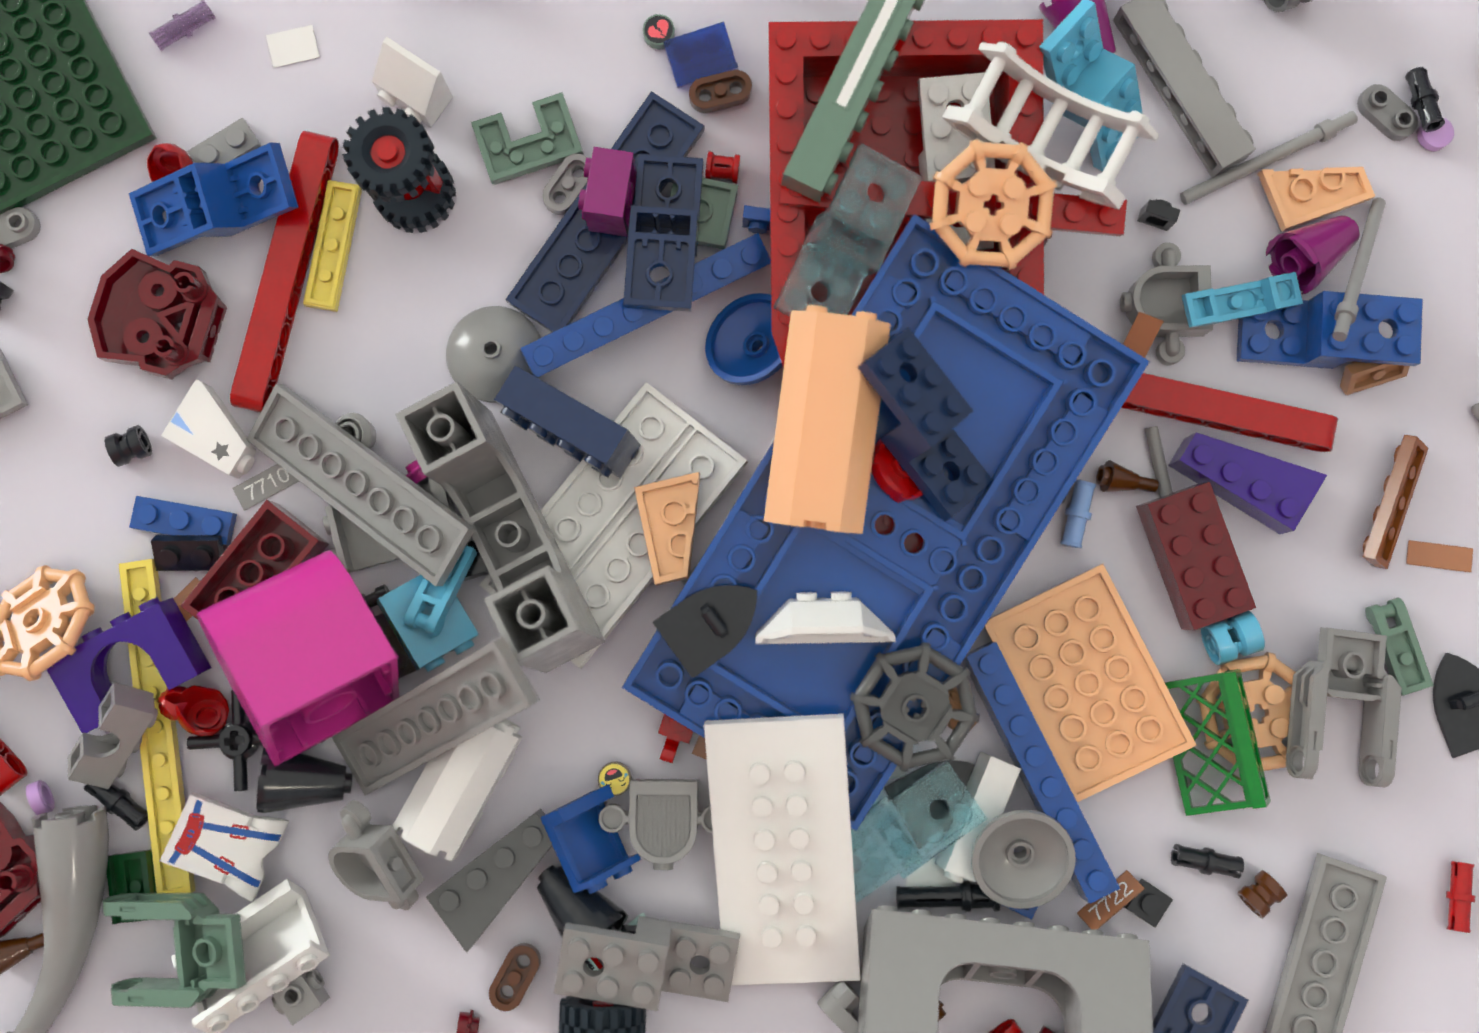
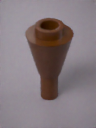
[1096,460,1159,493]
[0,933,44,975]

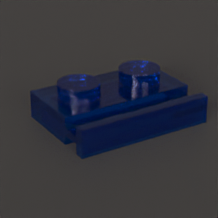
[663,21,738,88]

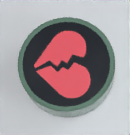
[643,14,675,49]

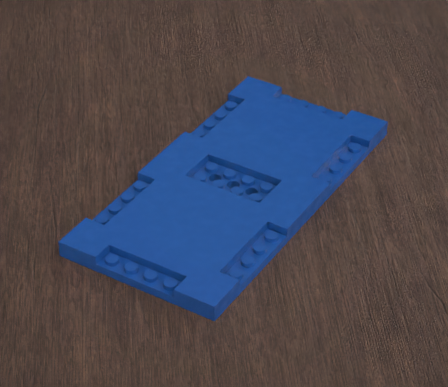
[622,214,1150,831]

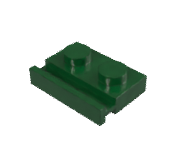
[107,849,156,924]

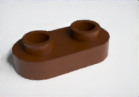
[689,70,752,113]
[489,943,541,1011]

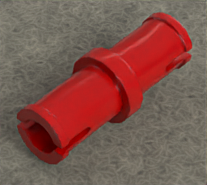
[1446,861,1476,933]

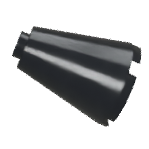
[256,747,353,813]
[537,865,628,938]

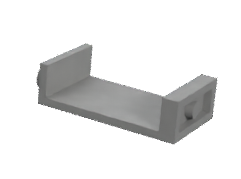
[323,478,456,573]

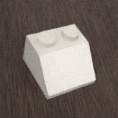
[372,37,453,127]

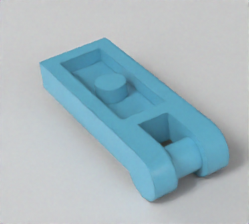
[404,545,477,636]

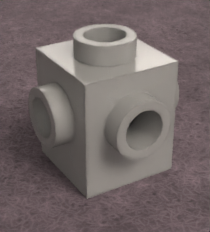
[272,969,330,1026]

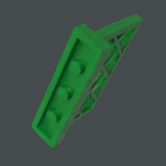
[1164,669,1271,816]

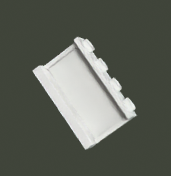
[171,879,330,1033]

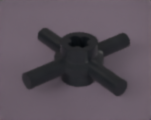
[187,690,263,791]

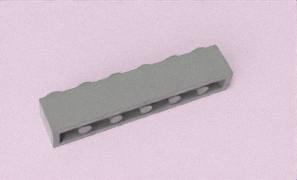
[1113,0,1256,178]

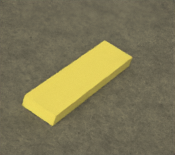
[303,180,362,312]

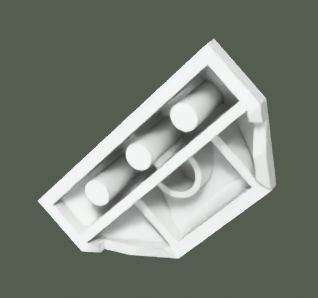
[755,591,895,644]

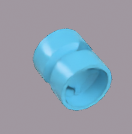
[1201,611,1265,665]

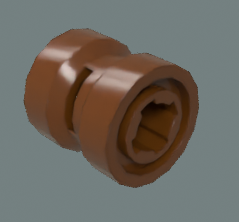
[1237,870,1287,919]

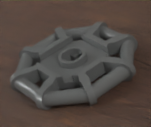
[850,642,980,772]

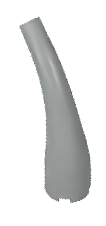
[7,805,109,1033]

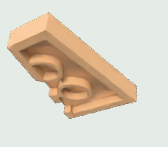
[1258,167,1375,232]
[634,472,701,586]

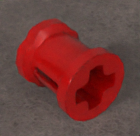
[705,151,740,184]

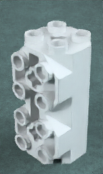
[393,719,522,861]

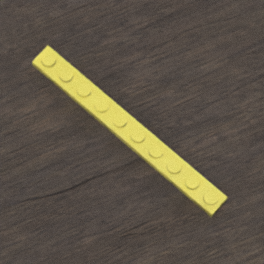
[119,559,196,893]

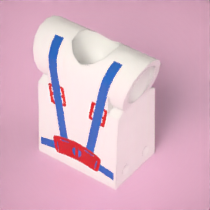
[160,792,289,902]

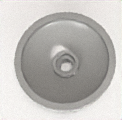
[446,306,541,403]
[971,810,1076,909]

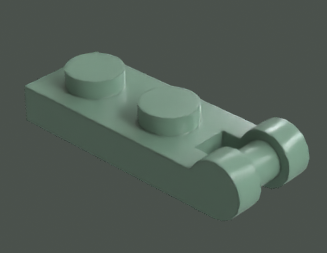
[1365,597,1434,696]

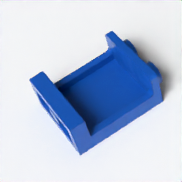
[540,784,641,894]

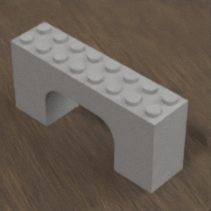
[395,381,605,673]
[858,906,1153,1033]

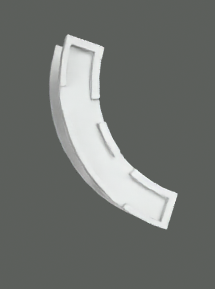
[942,42,1159,209]

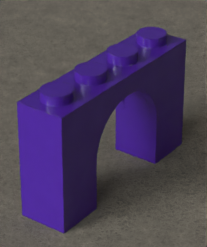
[47,597,212,733]

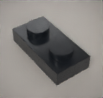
[151,535,224,571]

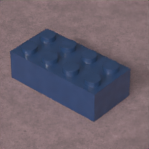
[494,365,641,479]

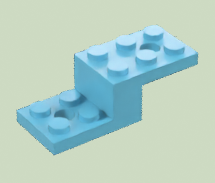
[1039,0,1143,172]

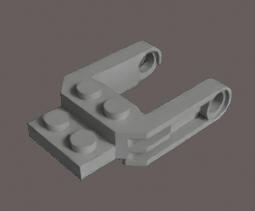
[1286,628,1402,787]

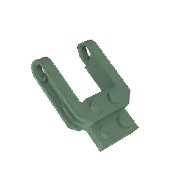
[102,893,246,1008]

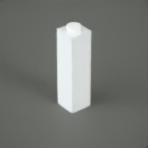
[936,751,1021,884]

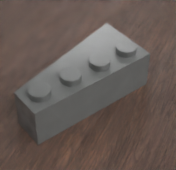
[426,809,553,953]

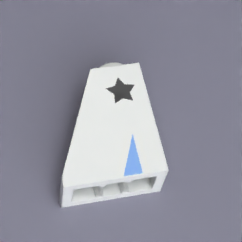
[161,379,257,479]

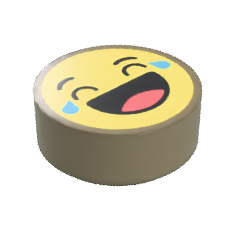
[598,762,632,796]

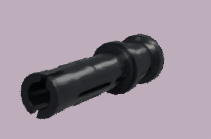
[896,881,1000,912]

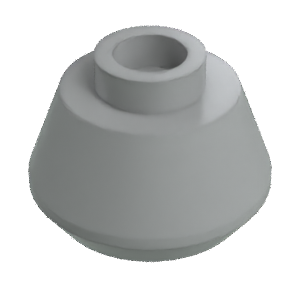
[336,413,376,449]

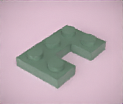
[471,92,584,185]

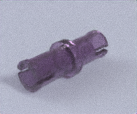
[149,0,216,52]

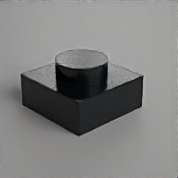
[1137,199,1180,231]
[1124,879,1173,928]

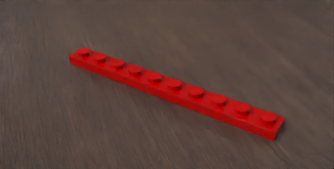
[779,168,1127,237]

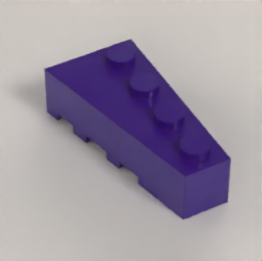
[1168,432,1327,534]

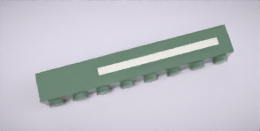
[781,0,925,202]

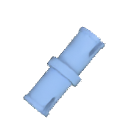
[1060,480,1096,548]

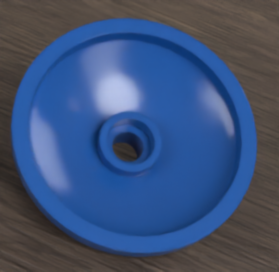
[705,293,782,385]

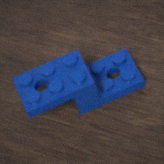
[128,142,299,256]
[1237,291,1423,369]

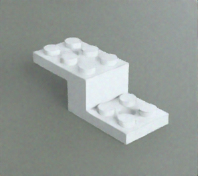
[918,72,995,250]

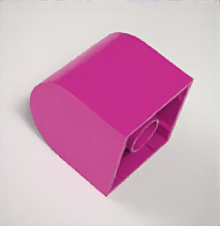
[196,550,399,766]

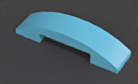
[1181,272,1303,328]

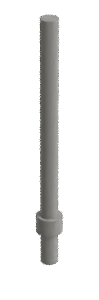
[1180,111,1358,205]
[1332,198,1386,341]

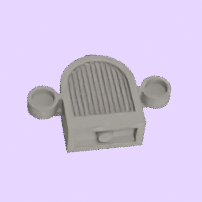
[1120,242,1213,365]
[599,779,713,870]
[328,800,424,910]

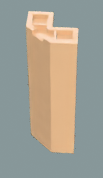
[764,305,891,534]

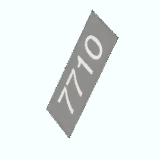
[232,464,299,511]

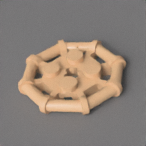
[929,139,1057,270]
[0,565,95,681]
[1196,652,1296,771]

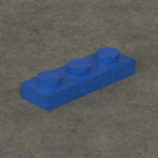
[129,496,237,546]

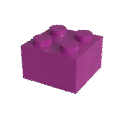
[578,146,637,237]

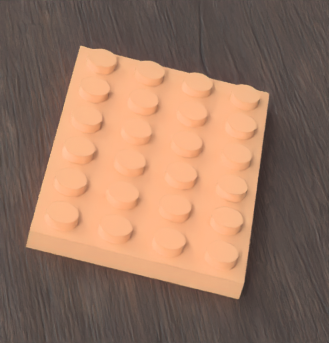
[984,564,1197,802]

